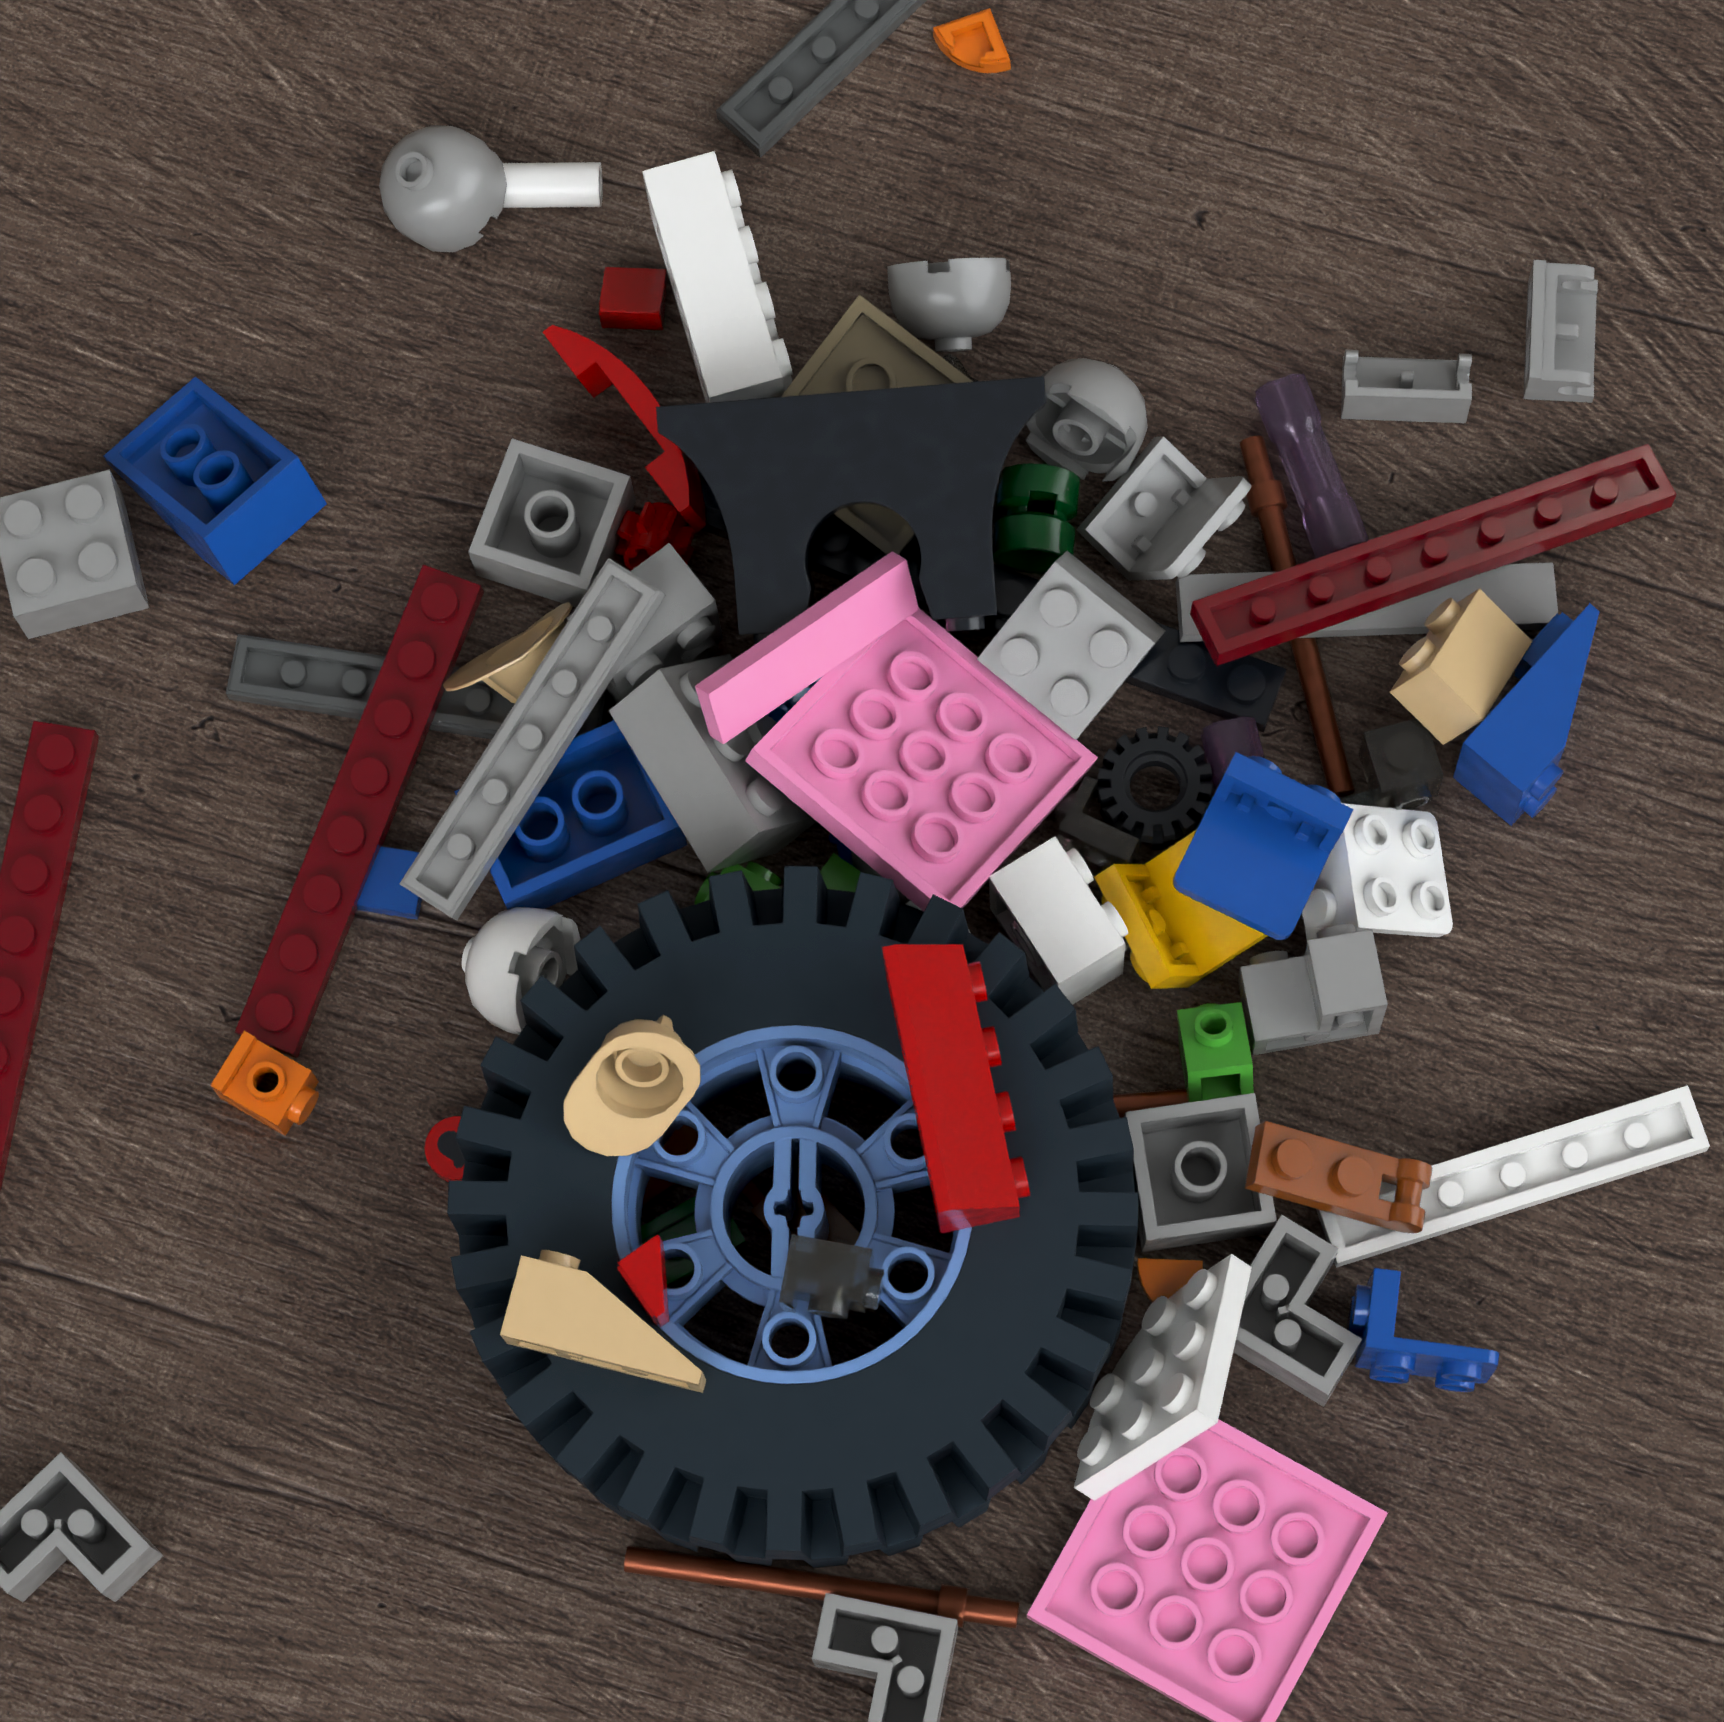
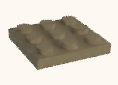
[781,294,973,555]

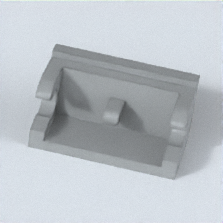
[1523,260,1598,403]
[1341,349,1472,423]

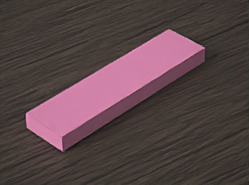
[695,551,919,744]

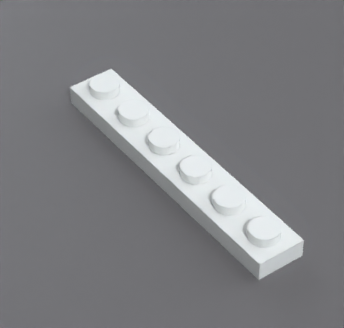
[1316,1085,1710,1268]

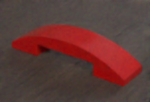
[542,325,706,533]

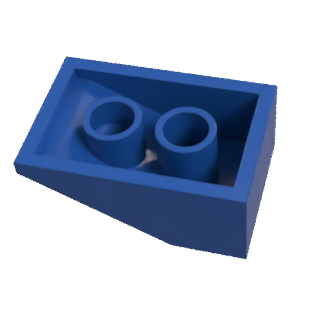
[103,376,327,585]
[1453,603,1600,826]

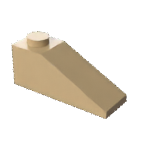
[500,1250,706,1393]

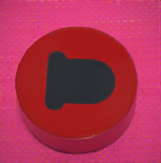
[425,1116,465,1182]

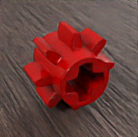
[615,502,696,571]

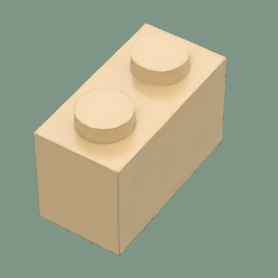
[1390,588,1532,745]

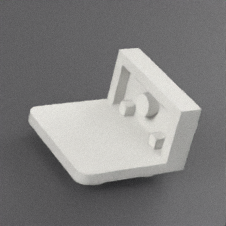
[1302,803,1453,941]

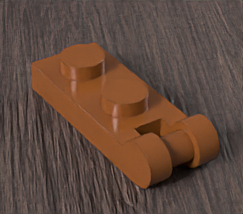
[1245,1121,1433,1233]

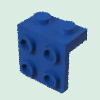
[1173,752,1354,940]
[1347,1268,1499,1392]

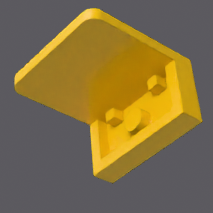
[1094,829,1267,989]

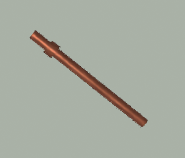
[1239,436,1355,797]
[624,1546,1020,1629]

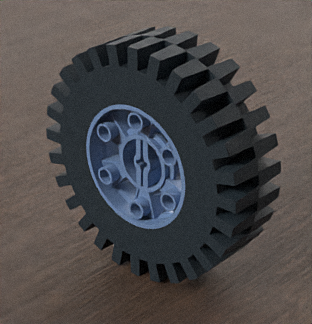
[447,866,1138,1568]

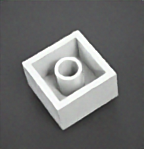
[989,836,1129,1005]

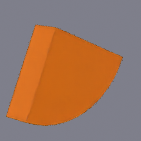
[933,8,1011,73]
[1137,1258,1203,1303]

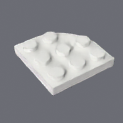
[1074,1254,1252,1501]

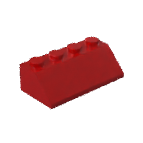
[882,944,1030,1233]

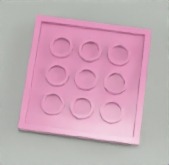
[745,608,1098,911]
[1027,1419,1388,1722]

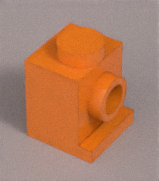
[210,1031,319,1136]

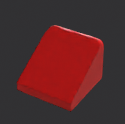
[599,267,667,330]
[617,1235,669,1327]

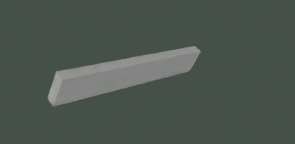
[399,558,666,920]
[1175,562,1558,642]

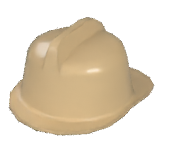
[443,602,573,703]
[564,1015,701,1156]

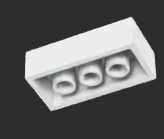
[642,151,793,403]

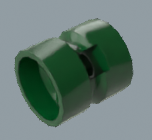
[992,463,1080,574]

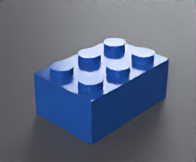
[454,720,687,910]

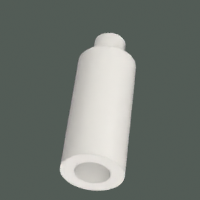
[503,162,603,208]

